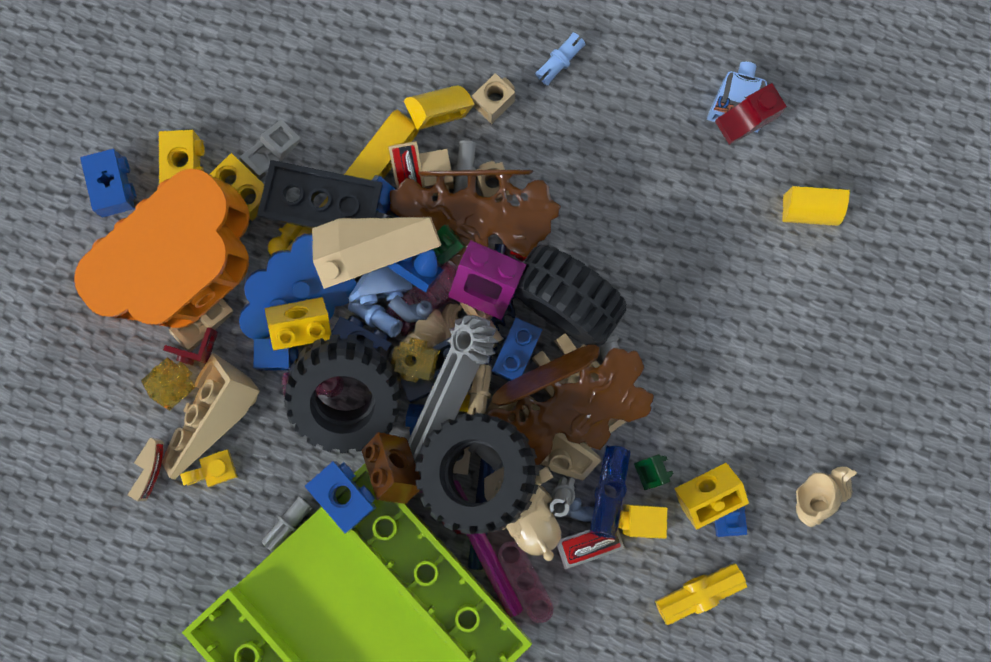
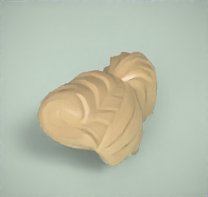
[402,303,462,357]
[796,467,857,527]

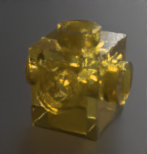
[391,337,440,382]
[141,357,196,411]

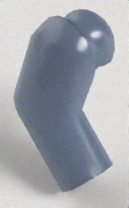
[388,295,433,323]
[567,497,604,522]

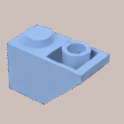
[348,266,413,306]

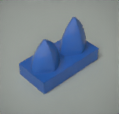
[386,249,444,293]

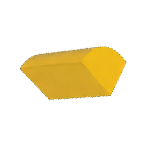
[404,85,475,130]
[783,186,850,226]

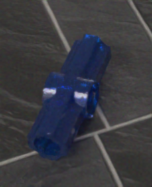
[590,445,631,538]

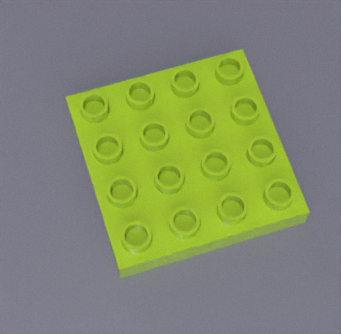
[182,464,532,662]

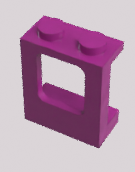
[448,240,526,320]

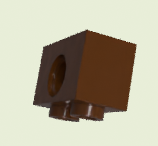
[361,432,421,504]

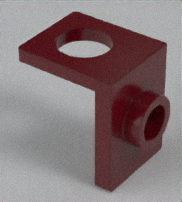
[163,327,218,366]

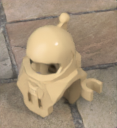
[484,467,561,561]

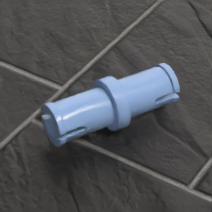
[535,32,585,85]
[348,302,403,337]

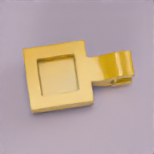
[180,449,238,487]

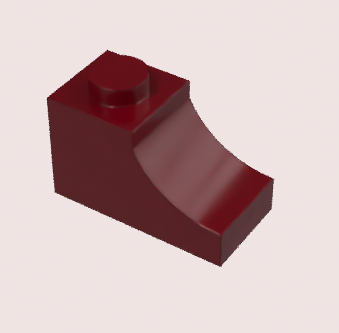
[715,83,787,145]

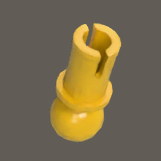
[267,223,303,255]

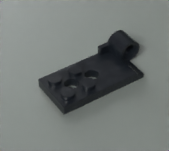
[257,160,393,228]

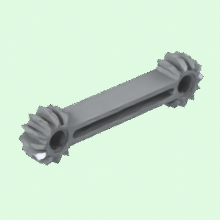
[408,315,498,497]

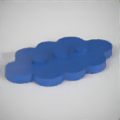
[239,233,357,339]

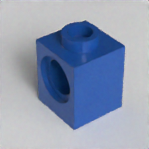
[253,339,299,371]

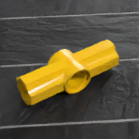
[655,563,747,625]

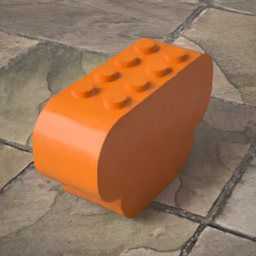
[74,169,250,328]

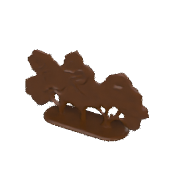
[390,170,561,267]
[487,345,654,466]

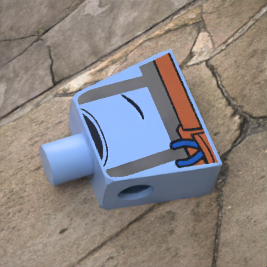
[707,61,767,133]

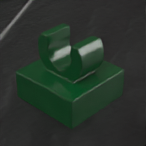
[434,224,466,266]
[634,454,674,490]

